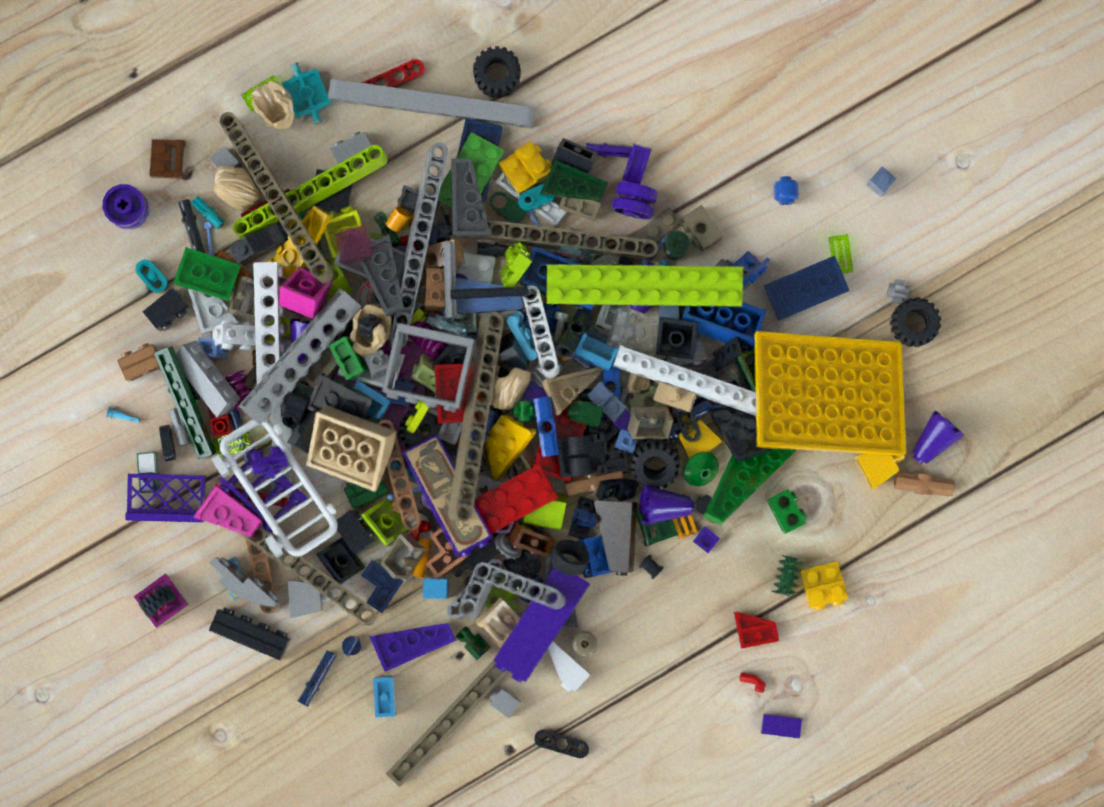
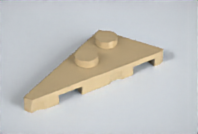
[542,367,603,415]

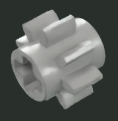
[887,279,909,304]

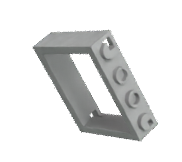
[382,323,476,412]

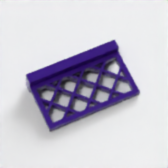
[125,473,206,523]

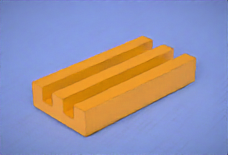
[672,514,698,539]

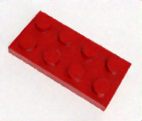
[533,402,586,481]
[474,463,558,534]

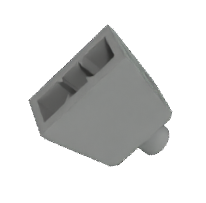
[288,581,333,618]

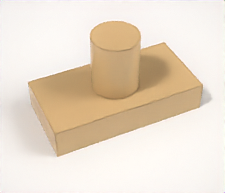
[653,382,697,413]

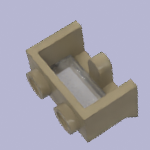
[228,277,268,321]
[627,407,673,439]
[380,533,427,579]

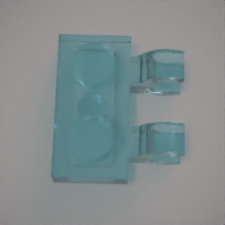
[426,314,470,338]

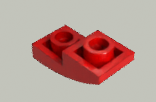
[207,406,232,437]

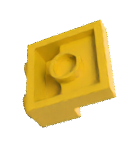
[498,141,552,195]
[799,561,848,611]

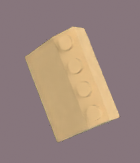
[307,406,396,491]

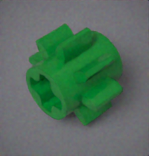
[513,401,536,422]

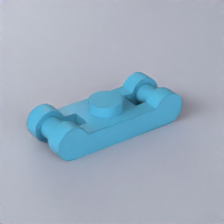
[507,311,542,361]

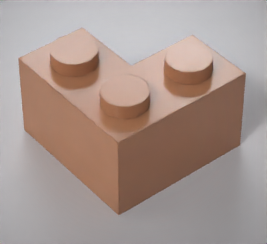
[426,528,469,579]

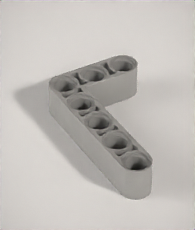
[459,562,566,619]

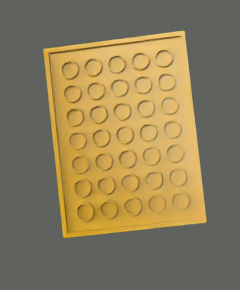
[755,331,906,456]

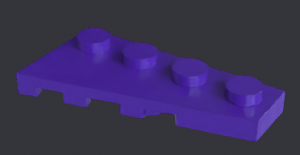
[369,623,456,672]

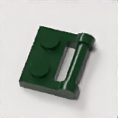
[636,508,678,547]

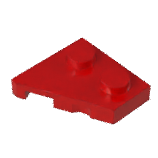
[733,612,779,649]

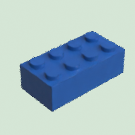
[520,247,594,312]
[681,302,766,352]

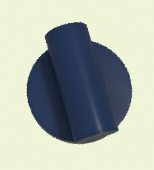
[668,423,680,441]
[342,636,361,656]

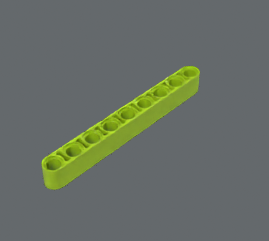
[233,145,388,239]

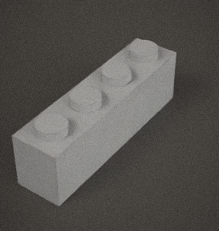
[176,341,240,417]

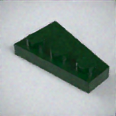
[540,160,608,201]

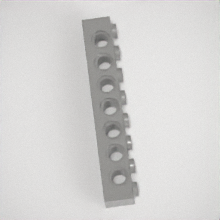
[238,289,361,425]

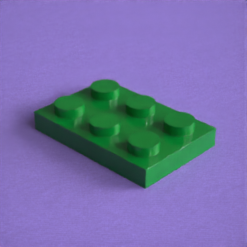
[173,247,241,302]

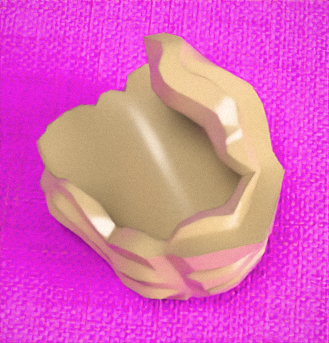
[252,80,294,130]
[214,166,260,211]
[350,304,392,357]
[490,365,530,410]

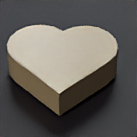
[626,373,651,394]

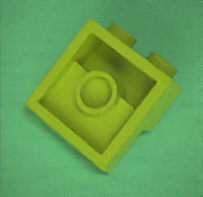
[500,241,532,287]

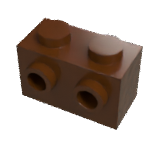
[508,521,556,558]

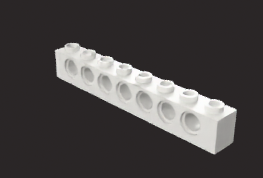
[254,262,286,417]
[613,346,756,416]

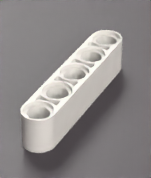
[523,285,560,378]

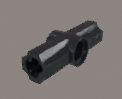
[556,308,593,358]

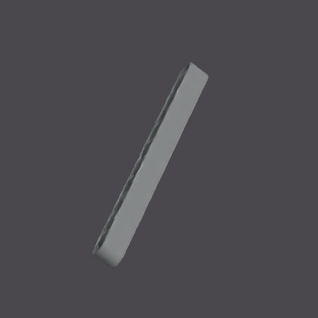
[328,79,536,128]
[387,143,448,347]

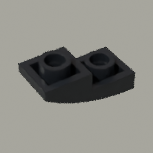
[596,479,639,501]
[568,496,596,540]

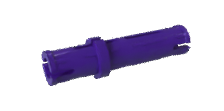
[586,142,632,158]

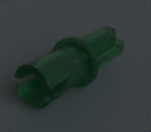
[373,212,401,247]

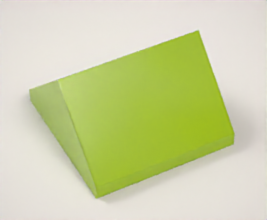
[523,493,568,530]
[361,498,410,546]

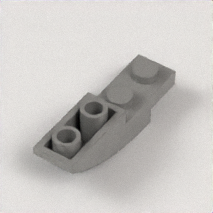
[210,557,280,606]

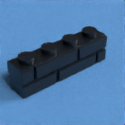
[209,607,291,661]

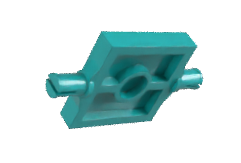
[282,62,331,124]

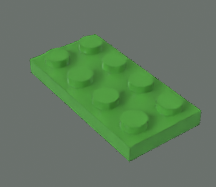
[438,132,505,209]

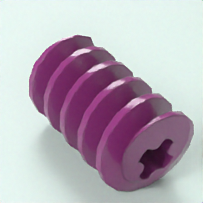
[408,321,447,361]
[225,370,253,413]

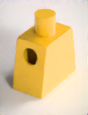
[678,415,722,459]
[855,453,905,489]

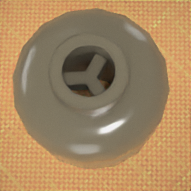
[572,631,597,657]

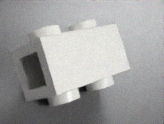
[213,321,256,351]

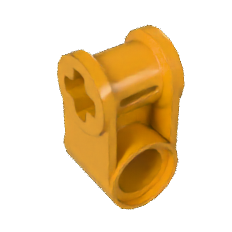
[385,205,414,233]

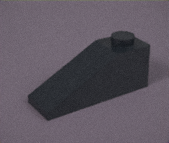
[229,222,288,265]

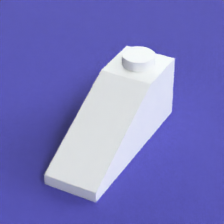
[548,642,590,692]

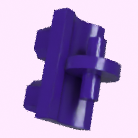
[250,446,288,479]

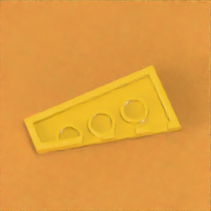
[267,206,332,279]

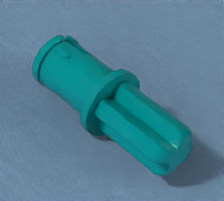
[191,196,226,230]

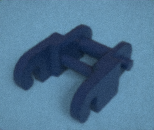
[572,508,598,528]

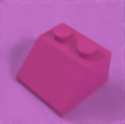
[279,267,333,319]

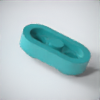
[518,184,554,212]
[135,260,168,294]

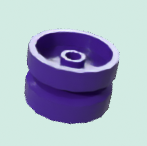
[612,182,658,220]
[102,184,149,230]

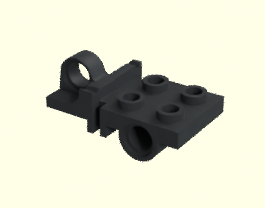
[557,433,628,478]

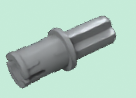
[169,408,191,446]

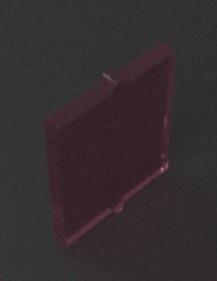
[334,225,373,264]

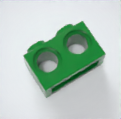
[329,336,369,380]
[766,489,807,534]

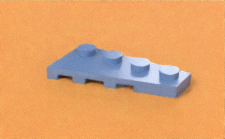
[443,278,524,315]

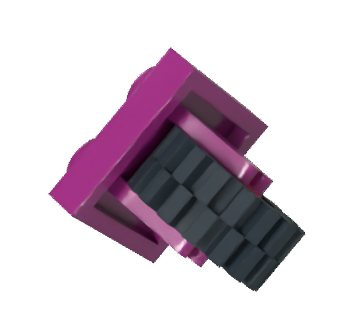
[134,574,189,628]

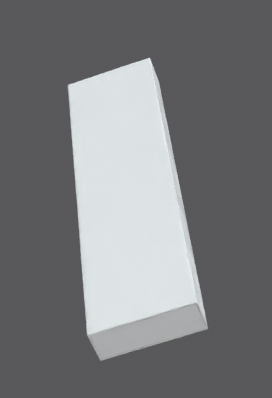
[495,172,567,227]

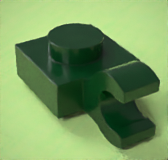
[456,626,491,660]

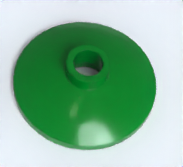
[683,452,719,487]

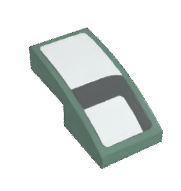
[136,451,160,494]

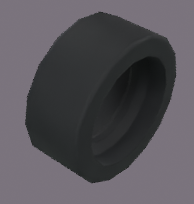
[551,540,590,576]

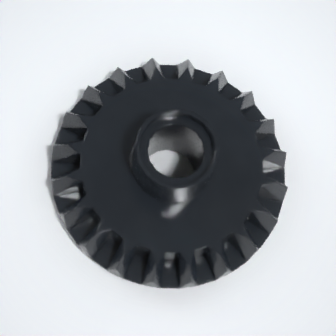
[399,407,446,449]

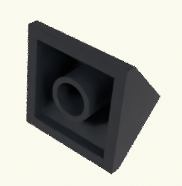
[656,317,699,360]
[497,332,530,371]
[287,409,316,455]
[316,537,365,585]

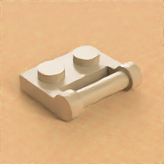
[476,598,521,648]

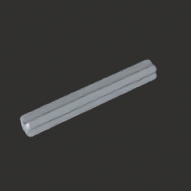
[444,242,457,319]

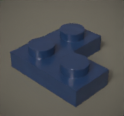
[361,560,404,613]

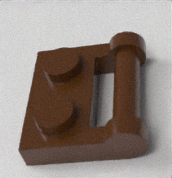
[149,139,186,179]

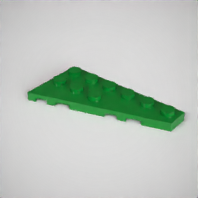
[704,448,797,525]

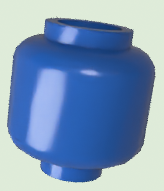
[774,176,799,205]

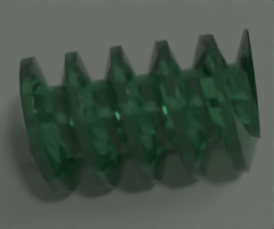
[664,231,690,260]
[772,554,803,597]

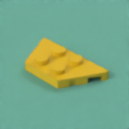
[484,415,537,481]

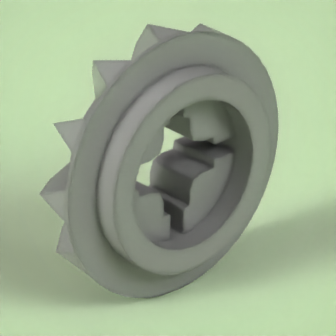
[494,533,523,560]

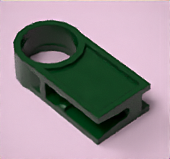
[490,191,527,223]

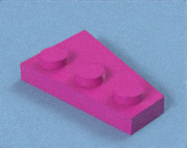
[194,486,263,536]

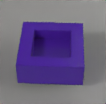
[693,526,720,553]

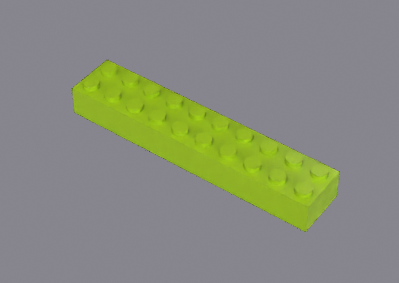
[547,264,743,306]

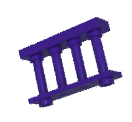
[219,448,308,534]

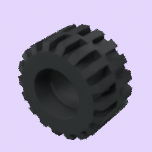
[473,46,521,98]
[890,297,942,347]
[631,439,680,489]

